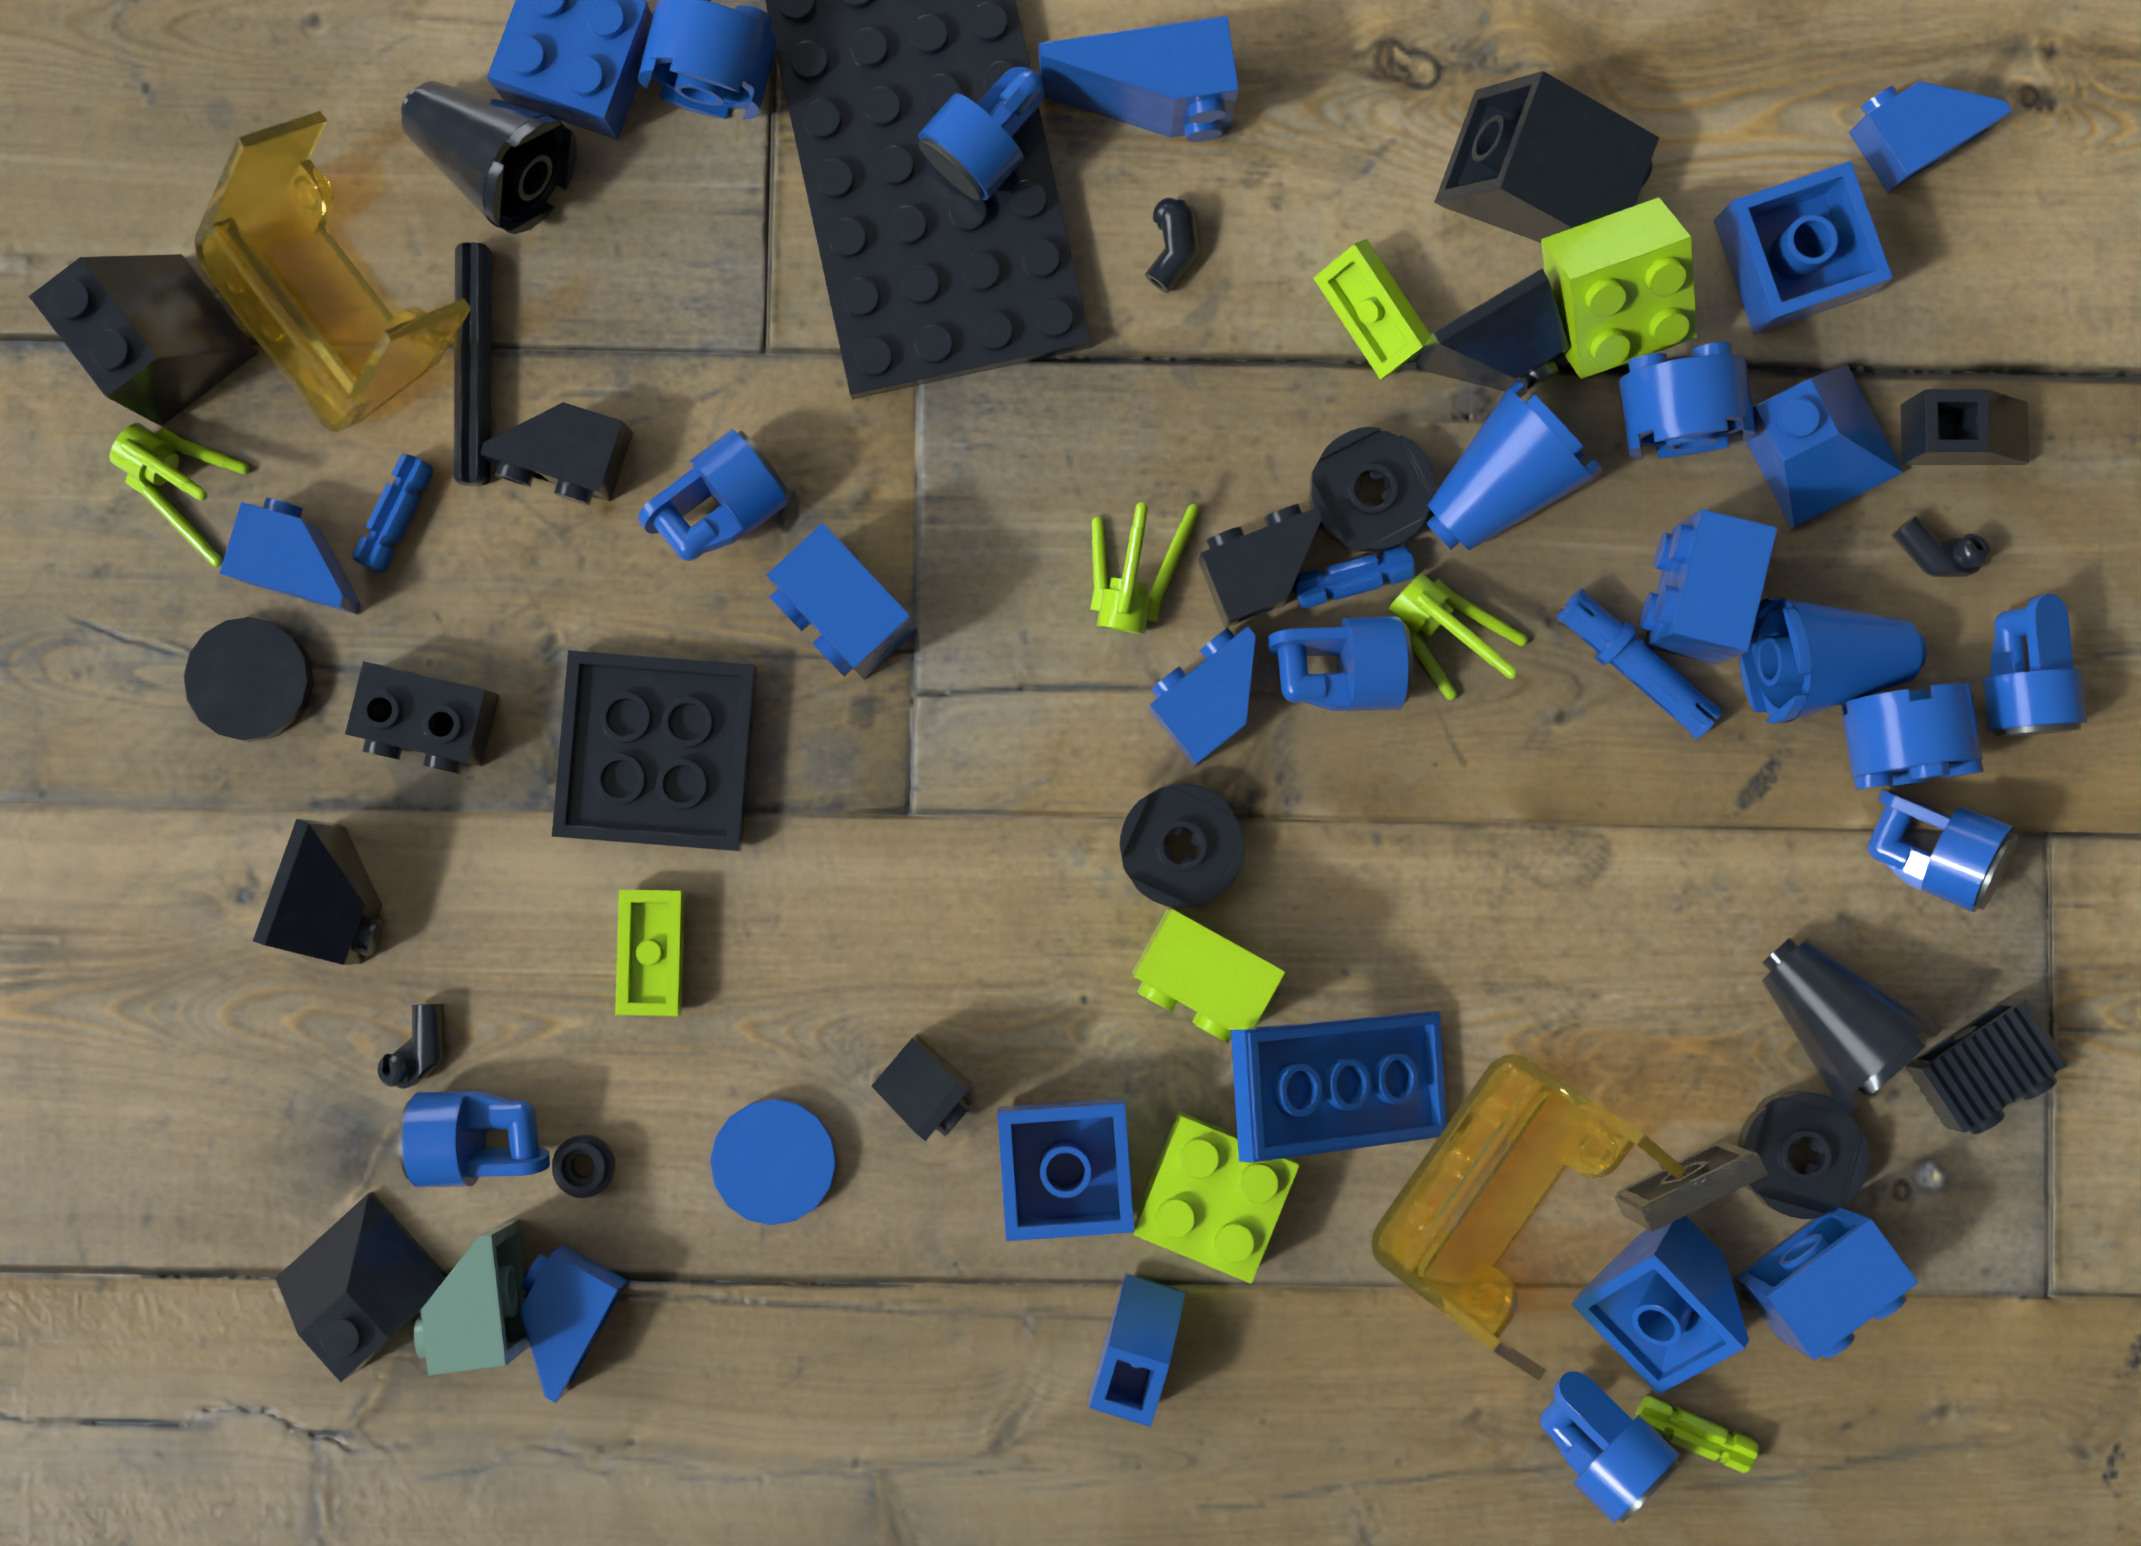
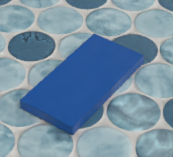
[1231,1011,1448,1162]

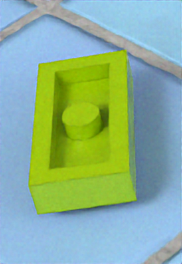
[1313,239,1431,380]
[615,889,685,1016]

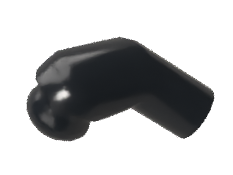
[1145,197,1201,293]
[377,1004,444,1089]

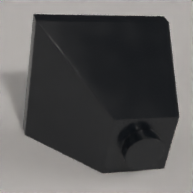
[1415,268,1569,392]
[253,819,383,965]
[275,1192,447,1383]

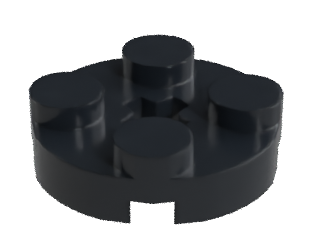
[1309,427,1435,553]
[1119,783,1245,908]
[1737,1091,1870,1219]

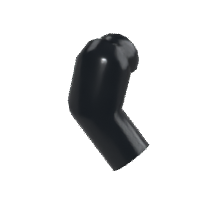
[1891,515,1990,577]

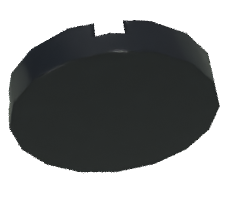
[184,617,314,742]

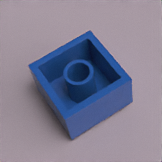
[487,0,653,140]
[1713,161,1893,335]
[1640,509,1777,664]
[766,523,918,680]
[997,1098,1134,1241]
[1734,1206,1919,1361]

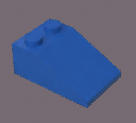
[1039,16,1239,142]

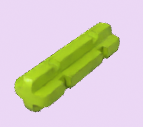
[1635,1396,1759,1473]

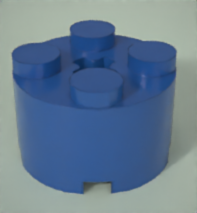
[638,0,777,120]
[1619,342,1757,459]
[1841,683,1984,790]

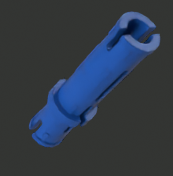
[1555,588,1723,739]

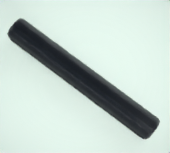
[454,242,491,486]

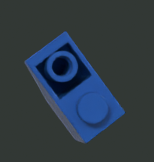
[1148,626,1256,767]
[1088,1273,1186,1427]

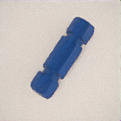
[353,454,433,573]
[1294,546,1415,608]

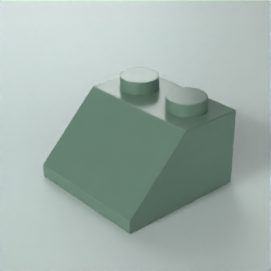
[414,1219,530,1376]

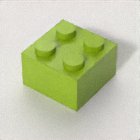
[1541,197,1697,379]
[1131,909,1285,1043]
[1133,1110,1299,1284]

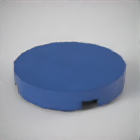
[710,1098,837,1225]

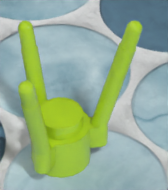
[109,423,250,567]
[1090,502,1200,635]
[1388,572,1528,701]

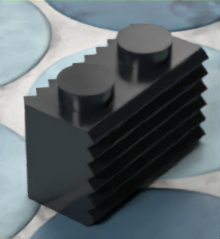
[1905,998,2069,1134]

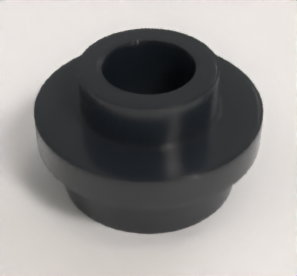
[552,1134,616,1198]

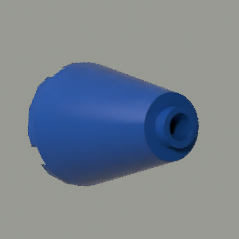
[1426,380,1603,550]
[1739,597,1927,724]

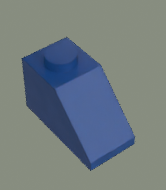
[1849,81,2012,193]
[219,497,361,615]
[520,1245,629,1403]

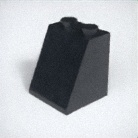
[1434,71,1659,243]
[29,254,259,427]

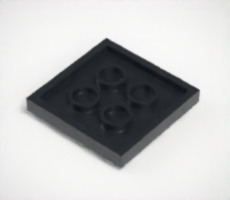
[552,650,757,852]

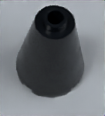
[401,81,577,234]
[1762,938,1942,1114]

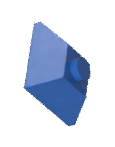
[1741,364,1904,529]
[1571,1210,1749,1395]

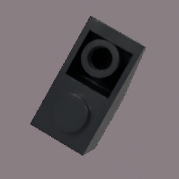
[1900,389,2029,465]
[480,402,633,506]
[1198,504,1322,629]
[871,1035,973,1141]

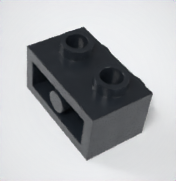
[345,661,499,774]

